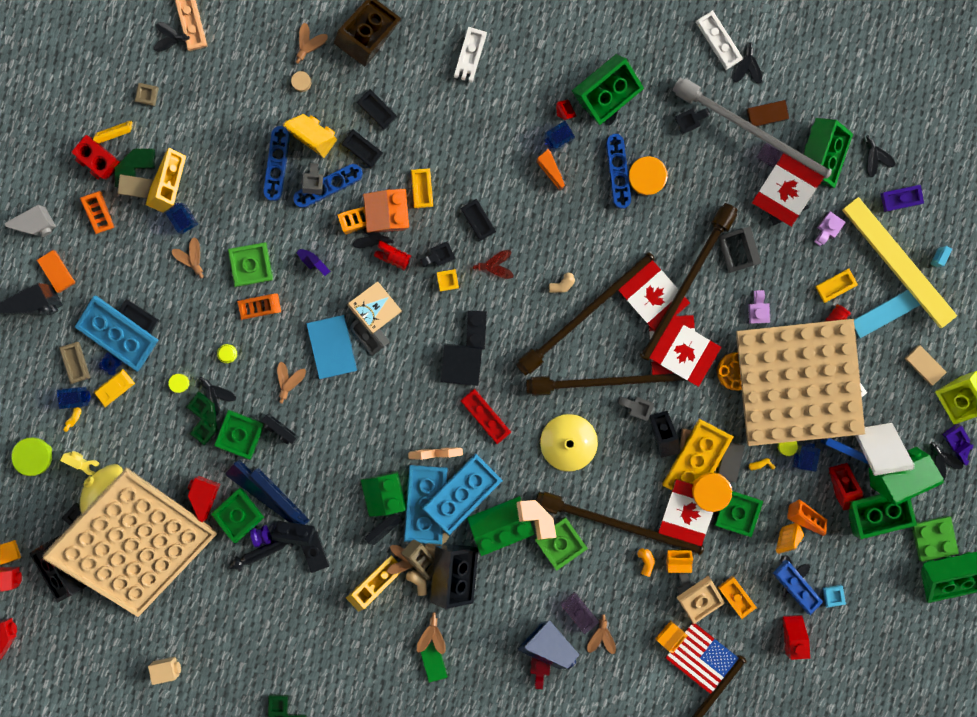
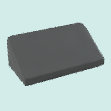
[349,319,390,356]

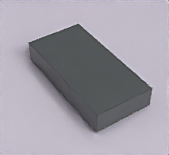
[717,442,745,483]

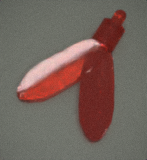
[473,250,514,279]

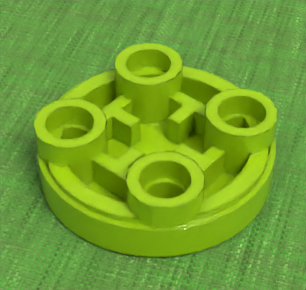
[11,437,52,476]

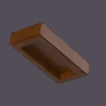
[747,100,789,127]

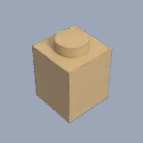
[148,657,181,685]

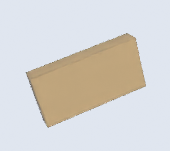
[904,345,947,386]

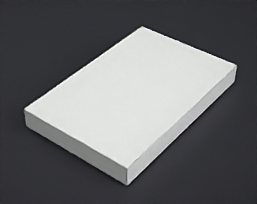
[855,423,914,476]

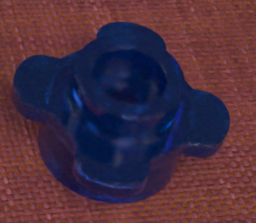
[99,353,122,375]

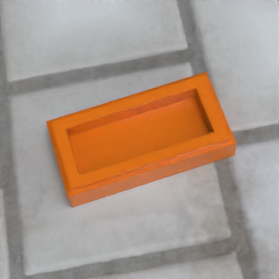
[37,250,75,293]

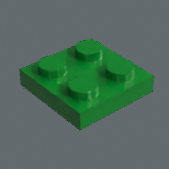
[214,410,265,460]
[211,488,265,543]
[714,491,763,538]

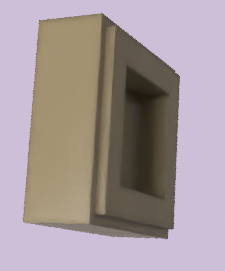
[135,83,159,106]

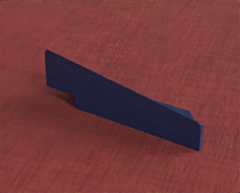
[225,460,310,525]

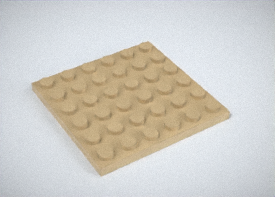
[736,319,865,446]
[43,468,217,617]

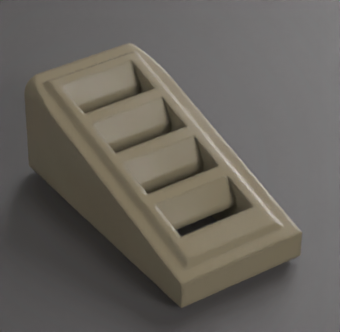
[401,540,434,581]

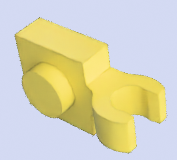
[60,451,99,475]

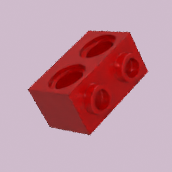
[71,135,120,180]

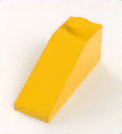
[146,148,186,213]
[346,555,400,612]

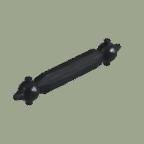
[229,541,294,572]

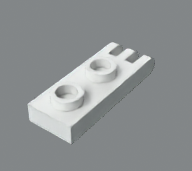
[454,27,487,83]

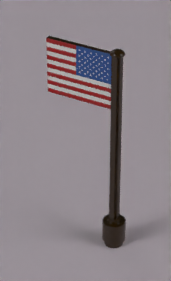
[665,623,747,717]

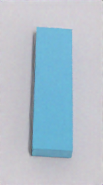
[854,289,920,338]

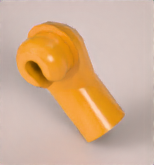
[637,548,655,577]

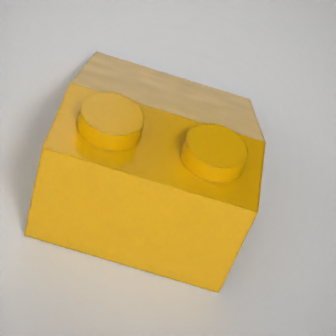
[283,114,337,158]

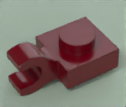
[530,657,550,690]

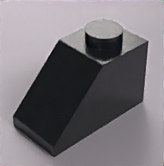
[649,411,679,458]

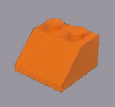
[363,189,409,233]

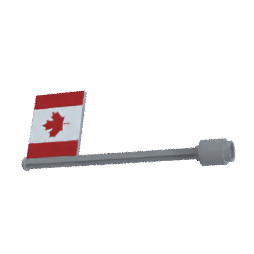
[672,77,832,227]

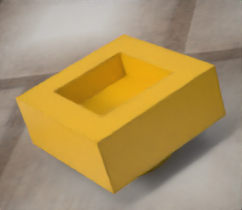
[437,269,459,292]

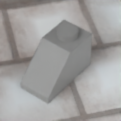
[4,205,56,237]

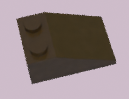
[334,0,402,67]

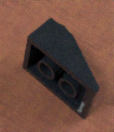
[0,283,63,315]

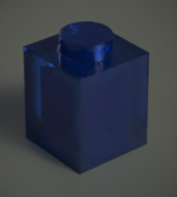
[544,121,575,152]
[166,202,198,234]
[57,387,90,409]
[792,442,821,472]

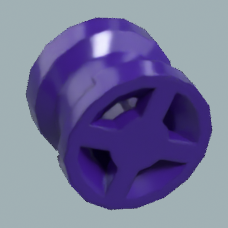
[250,525,271,547]

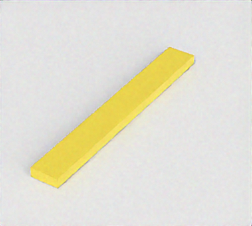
[842,197,957,328]

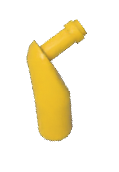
[63,407,81,432]
[749,458,775,471]

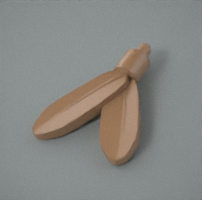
[296,23,328,64]
[172,237,204,278]
[277,362,306,404]
[387,545,424,574]
[417,612,446,654]
[587,614,616,654]

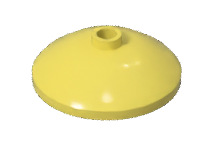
[540,414,598,471]
[80,464,123,513]

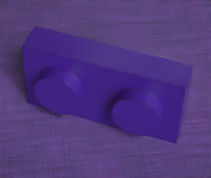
[881,185,924,212]

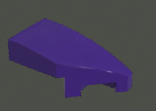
[296,249,331,276]
[942,423,974,466]

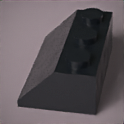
[29,535,87,603]
[430,544,479,609]

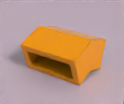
[667,550,693,573]
[656,621,688,654]

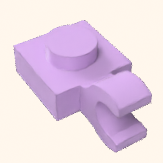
[814,211,846,246]
[749,290,770,323]

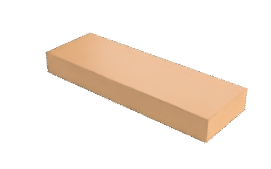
[175,0,208,51]

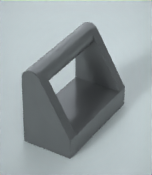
[718,226,761,273]

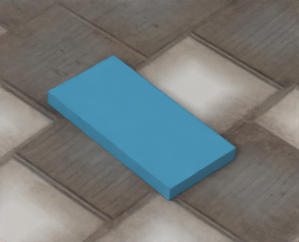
[75,296,159,372]
[422,453,503,535]
[404,465,448,544]

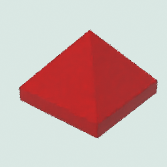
[556,99,576,120]

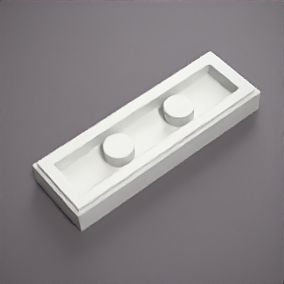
[696,10,743,70]

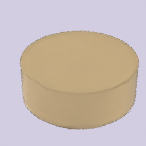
[291,71,311,92]

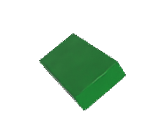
[421,641,448,683]

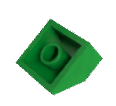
[361,471,406,517]

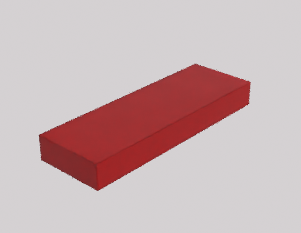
[460,389,511,444]

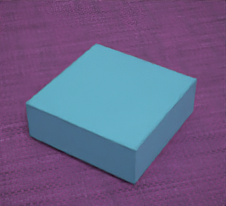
[931,246,952,267]
[823,585,846,608]

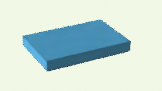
[307,315,357,379]

